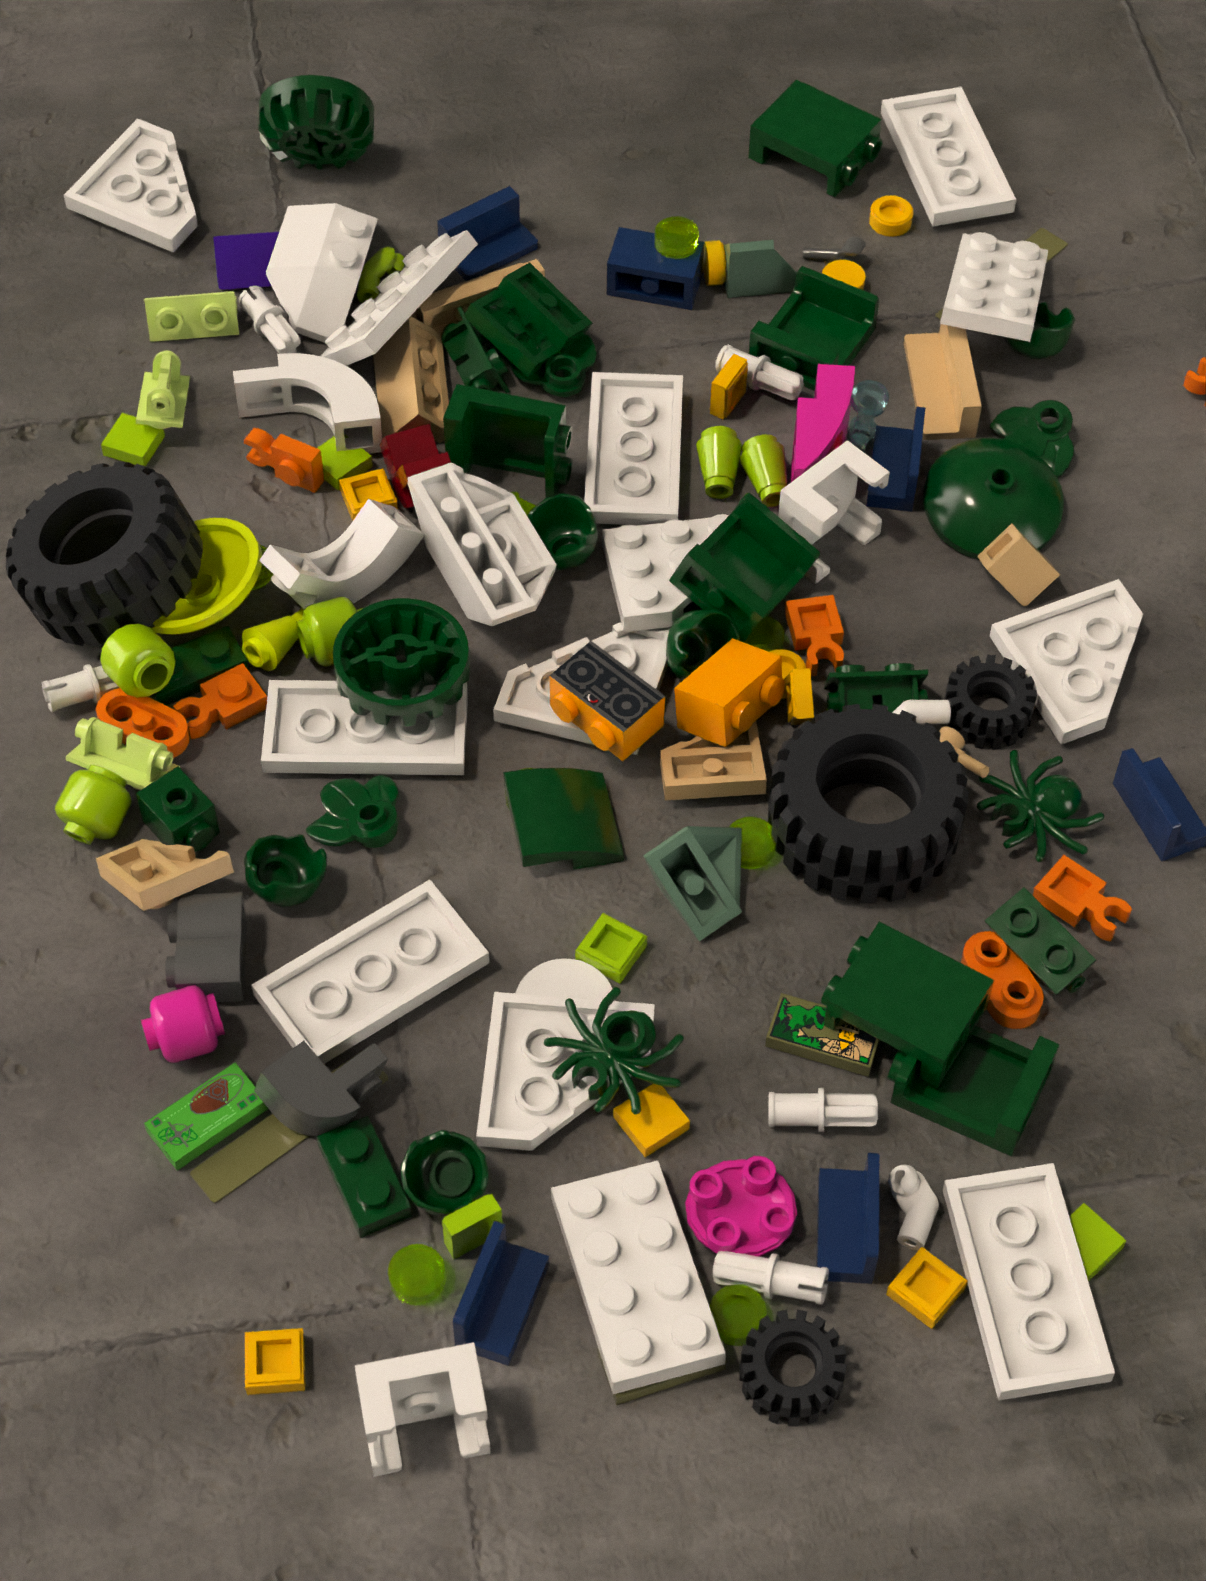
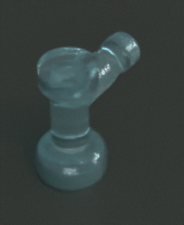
[848,380,889,453]

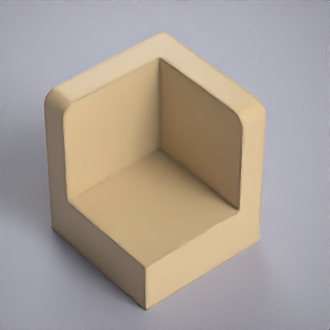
[977,524,1060,606]

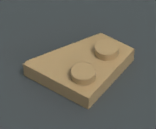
[660,721,767,801]
[96,839,234,911]

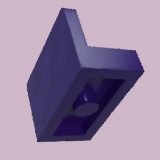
[213,232,279,290]

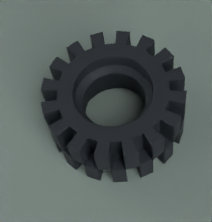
[944,655,1037,750]
[739,1309,847,1427]

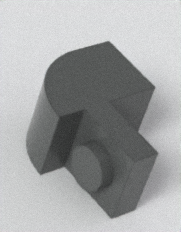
[254,1041,388,1136]

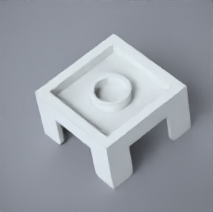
[778,440,890,584]
[355,1342,490,1477]

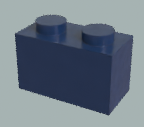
[606,227,705,310]

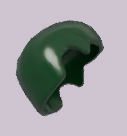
[1003,302,1075,359]
[528,493,598,570]
[666,610,740,680]
[244,834,327,907]
[400,1130,489,1216]

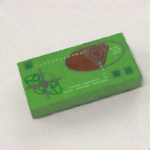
[144,1062,268,1171]

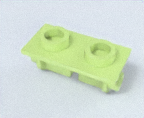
[144,291,239,342]
[136,350,190,429]
[66,717,180,790]

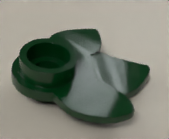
[509,334,597,397]
[990,400,1074,478]
[306,774,400,848]

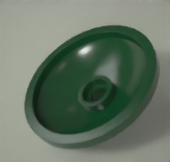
[923,438,1064,560]

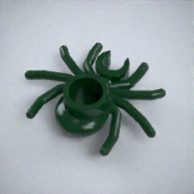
[976,750,1104,862]
[544,987,684,1115]

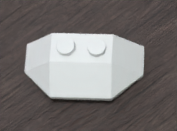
[266,203,377,343]
[408,463,557,626]

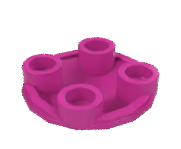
[685,1156,797,1257]

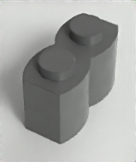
[166,892,247,1002]

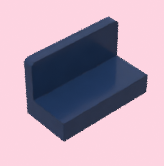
[437,186,538,281]
[866,406,926,512]
[1112,748,1206,862]
[816,1153,879,1284]
[452,1221,549,1366]

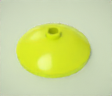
[151,518,262,634]

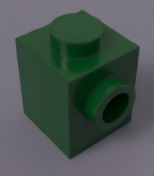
[136,766,220,851]

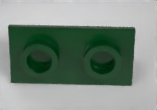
[442,306,510,393]
[824,663,928,713]
[984,887,1096,995]

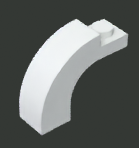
[233,353,382,453]
[259,499,425,609]

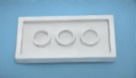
[881,87,1016,227]
[321,230,478,366]
[940,232,1049,342]
[584,372,683,525]
[261,680,468,775]
[252,880,489,1064]
[551,1160,725,1394]
[943,1163,1115,1401]

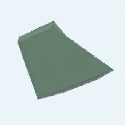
[723,240,796,298]
[643,826,742,941]

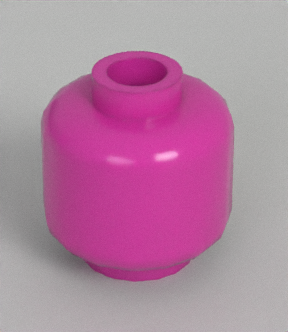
[141,985,225,1063]

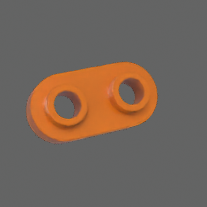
[96,688,190,758]
[961,931,1044,1029]

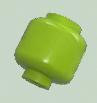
[296,597,363,666]
[100,624,176,698]
[55,765,132,845]

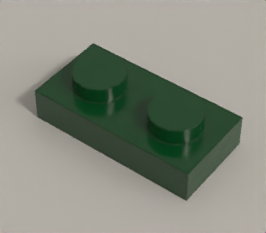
[152,626,250,705]
[317,1115,412,1238]

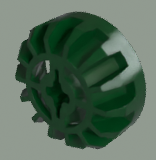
[258,75,374,169]
[333,598,470,726]

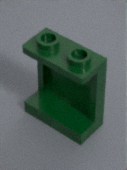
[748,79,883,197]
[749,266,879,391]
[443,384,573,498]
[669,493,820,642]
[821,921,994,1088]
[887,1026,1060,1157]

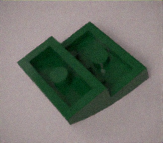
[464,262,593,378]
[503,768,624,870]

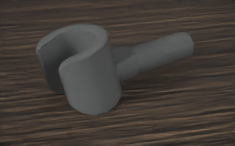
[803,237,867,266]

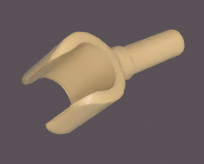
[939,727,989,778]

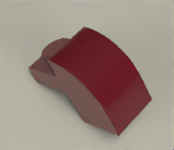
[379,424,451,508]

